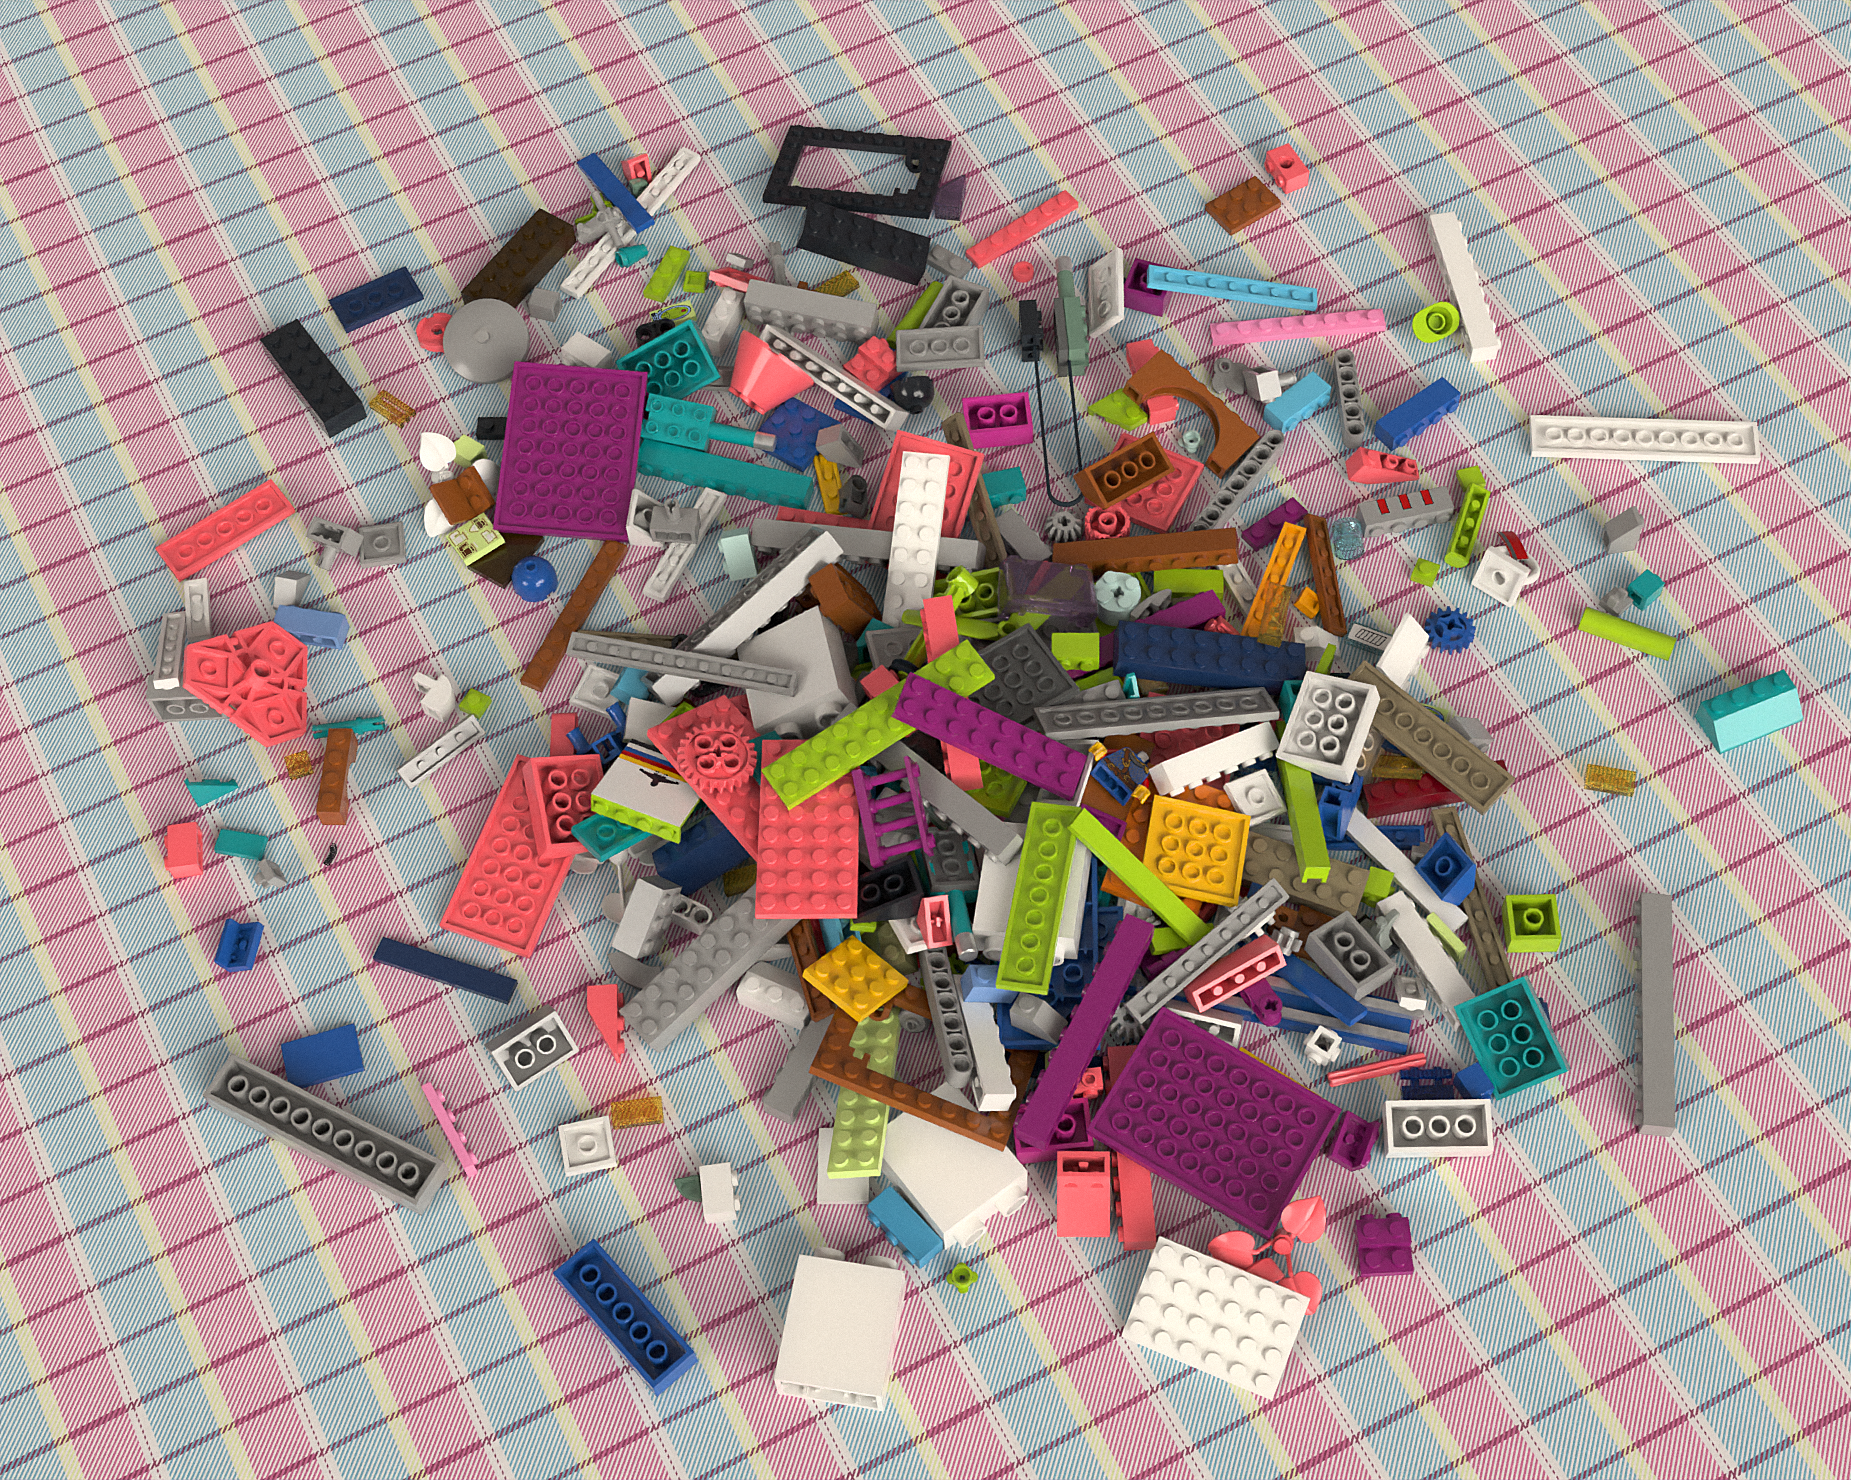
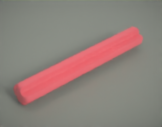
[1327,1052,1426,1087]

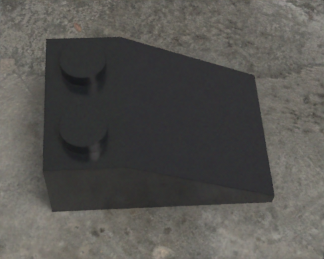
[852,855,928,924]

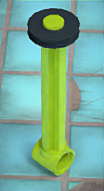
[889,565,979,682]

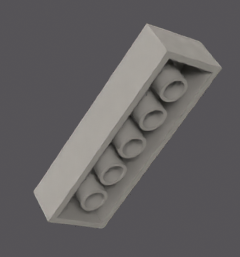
[744,279,879,346]

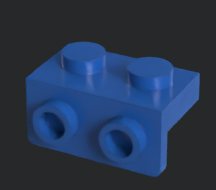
[214,918,264,972]

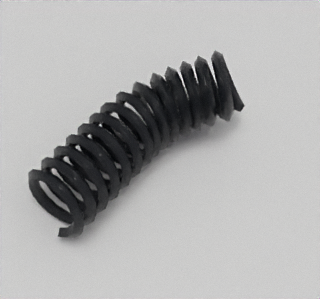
[323,843,337,866]

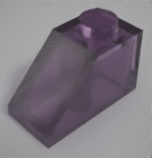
[932,175,966,221]

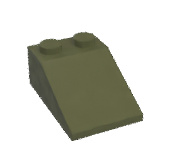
[861,920,919,976]

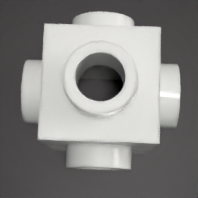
[1303,1025,1342,1067]

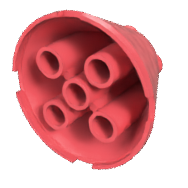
[728,330,815,415]

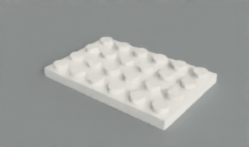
[1121,1236,1311,1400]

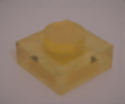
[284,750,314,781]

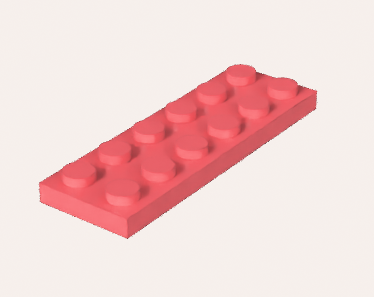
[155,479,295,582]

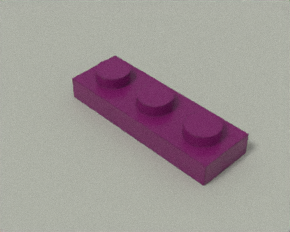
[1241,497,1308,552]

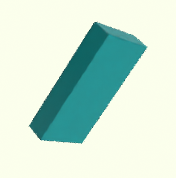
[213,828,268,861]

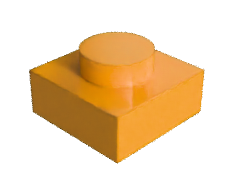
[1294,586,1320,619]

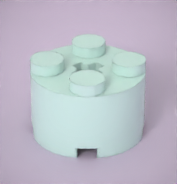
[1094,571,1141,626]

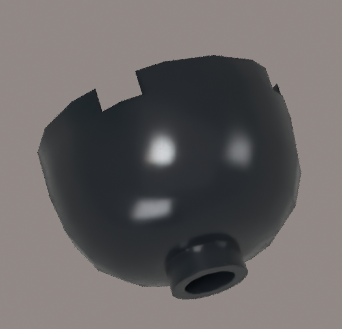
[890,376,935,415]

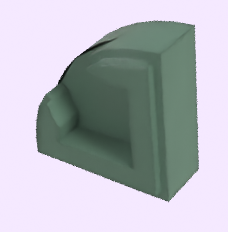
[629,178,649,199]
[674,1174,702,1202]

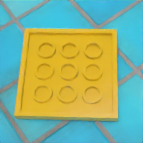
[1142,795,1251,907]

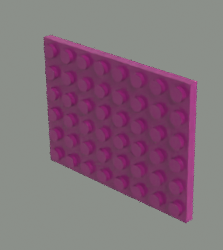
[493,361,648,543]
[1086,1006,1342,1240]

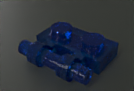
[1399,1066,1455,1100]

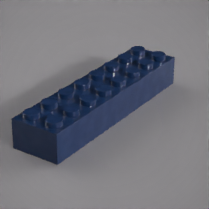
[1112,620,1306,696]

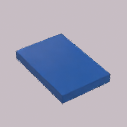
[281,1023,365,1089]

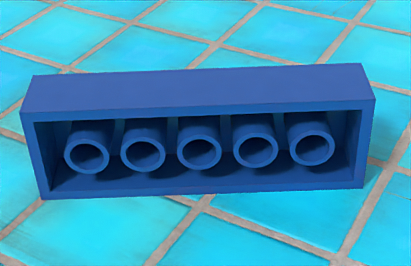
[553,1238,698,1397]

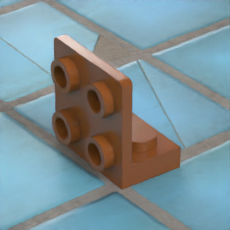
[429,466,496,525]

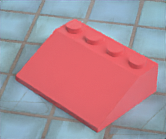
[522,754,604,859]

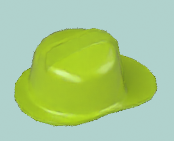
[1412,302,1460,343]

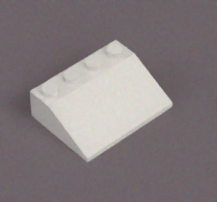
[1276,671,1380,784]

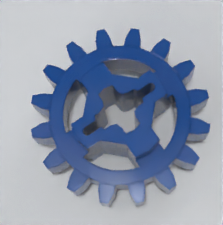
[1424,606,1476,655]

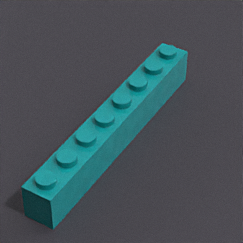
[637,439,814,510]

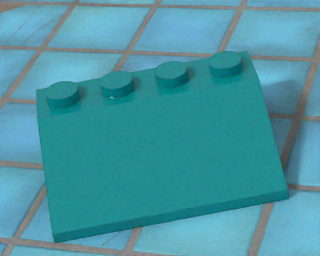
[615,319,721,400]
[1454,975,1571,1101]

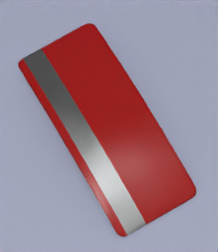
[1496,531,1528,560]

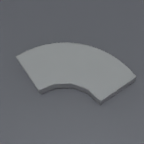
[607,951,661,991]

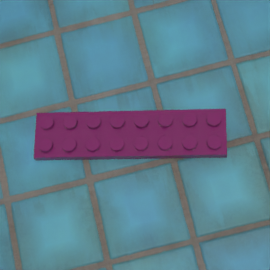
[891,672,1087,801]

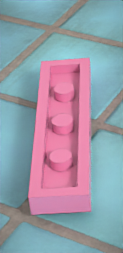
[421,1082,478,1178]

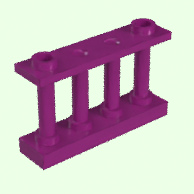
[851,756,936,869]

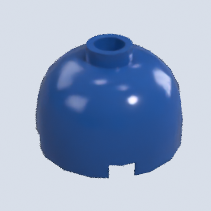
[511,556,558,602]

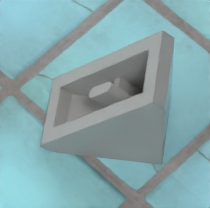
[273,570,311,610]

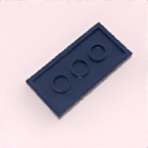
[328,266,424,334]

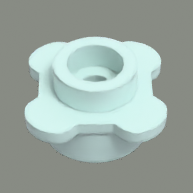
[1178,430,1205,454]

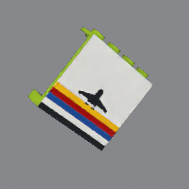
[591,739,701,844]

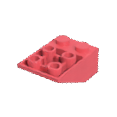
[1057,1151,1110,1237]

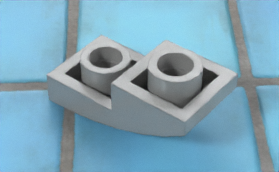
[1130,589,1173,622]

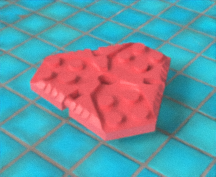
[183,621,308,748]

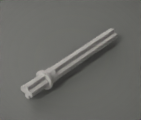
[769,241,795,336]

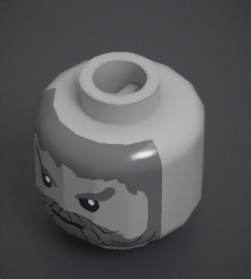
[898,1008,931,1033]

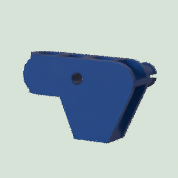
[566,702,628,769]
[1312,771,1363,841]

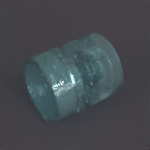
[1332,517,1364,560]

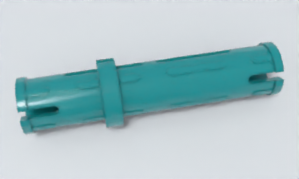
[312,715,385,740]

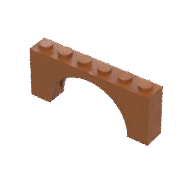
[1122,349,1260,479]

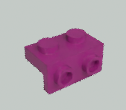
[1326,1110,1381,1172]

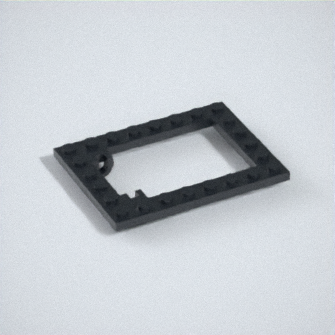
[762,125,952,219]

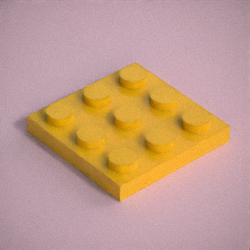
[802,935,909,1023]

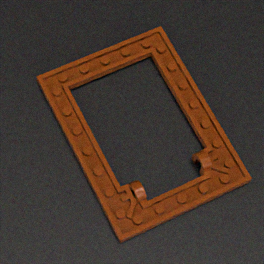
[808,984,1040,1152]

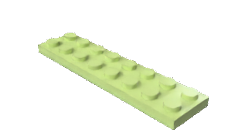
[827,1007,901,1179]

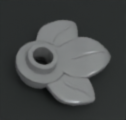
[1211,358,1250,395]

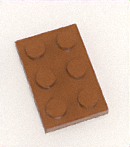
[1205,176,1281,236]

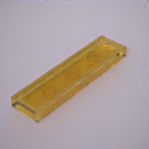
[1257,582,1292,648]

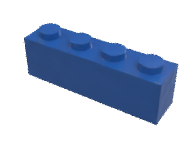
[1374,376,1461,452]

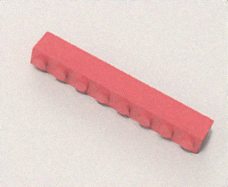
[1102,1045,1156,1251]

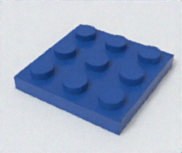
[757,397,842,473]

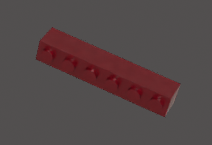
[1360,759,1508,819]

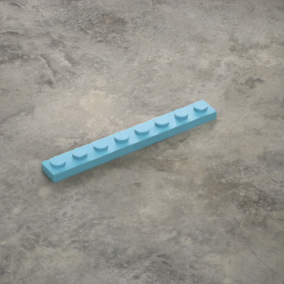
[1147,265,1317,311]

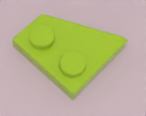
[1088,387,1148,432]

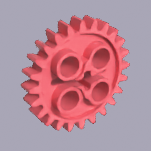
[677,722,757,794]

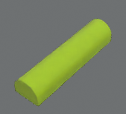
[886,281,944,349]
[1444,482,1491,568]
[1578,606,1677,661]

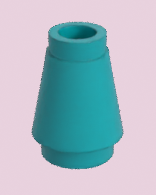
[615,244,648,268]

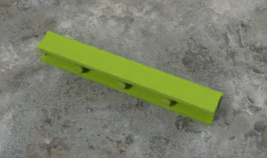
[1274,721,1331,883]

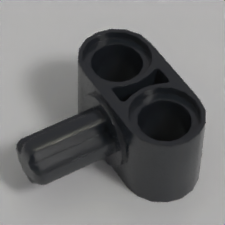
[635,318,675,348]

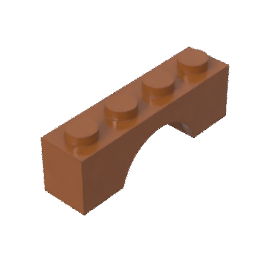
[316,728,358,825]

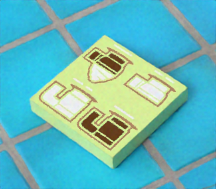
[445,512,505,566]

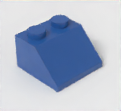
[1414,832,1476,906]

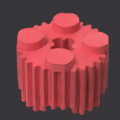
[1084,503,1131,541]

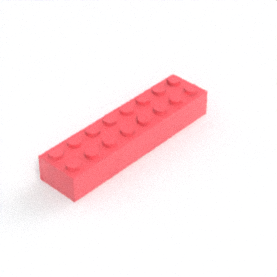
[920,595,983,791]

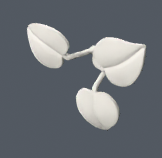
[419,432,501,537]
[570,834,670,925]

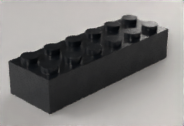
[796,199,931,286]
[260,319,367,438]

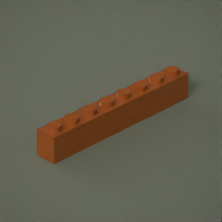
[1052,527,1239,577]

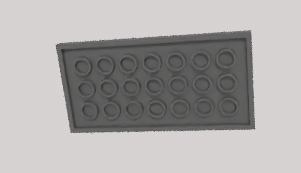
[900,623,1080,773]

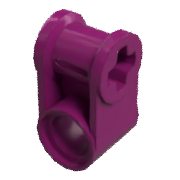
[1240,978,1282,1027]

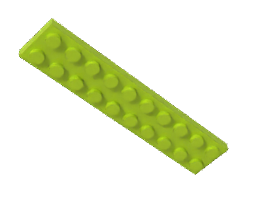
[761,639,995,811]

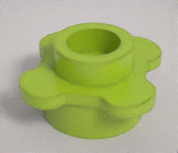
[946,1262,978,1294]

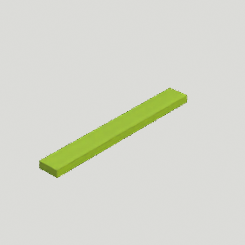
[1067,808,1211,947]

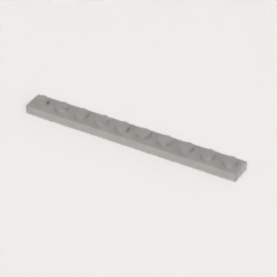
[566,632,799,697]

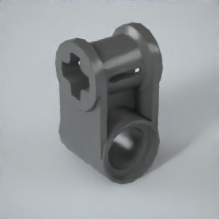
[839,474,868,519]

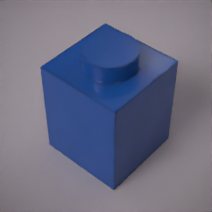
[1453,1062,1495,1100]

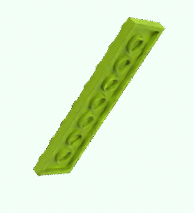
[995,802,1082,995]

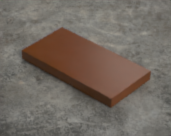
[1079,734,1155,822]

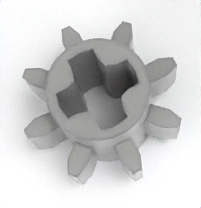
[1271,926,1303,956]

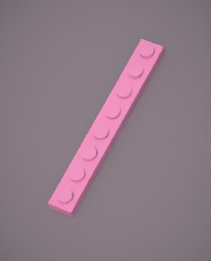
[1210,308,1386,346]

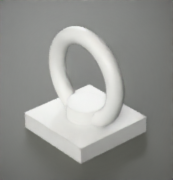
[1471,546,1540,608]

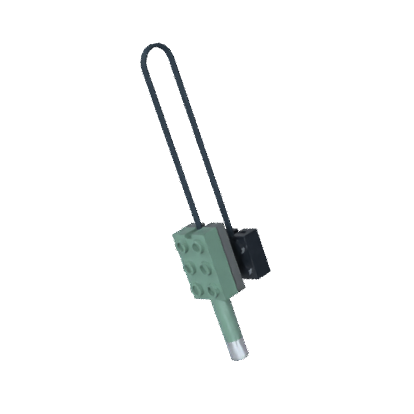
[1019,256,1089,507]

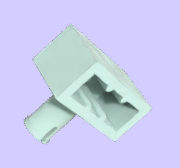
[718,526,759,581]

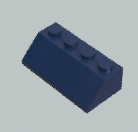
[652,813,751,897]

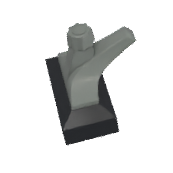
[1357,909,1400,958]

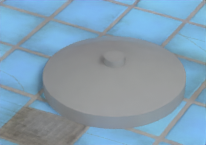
[443,299,530,384]

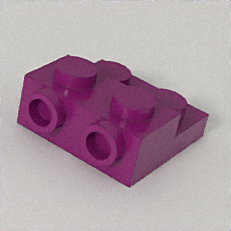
[1354,1213,1414,1277]

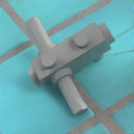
[576,191,624,249]

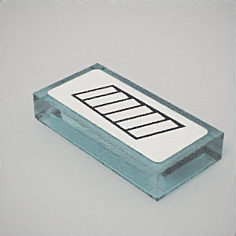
[1344,621,1393,656]

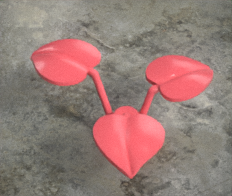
[1208,1195,1326,1315]

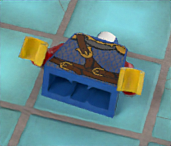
[1088,741,1151,806]

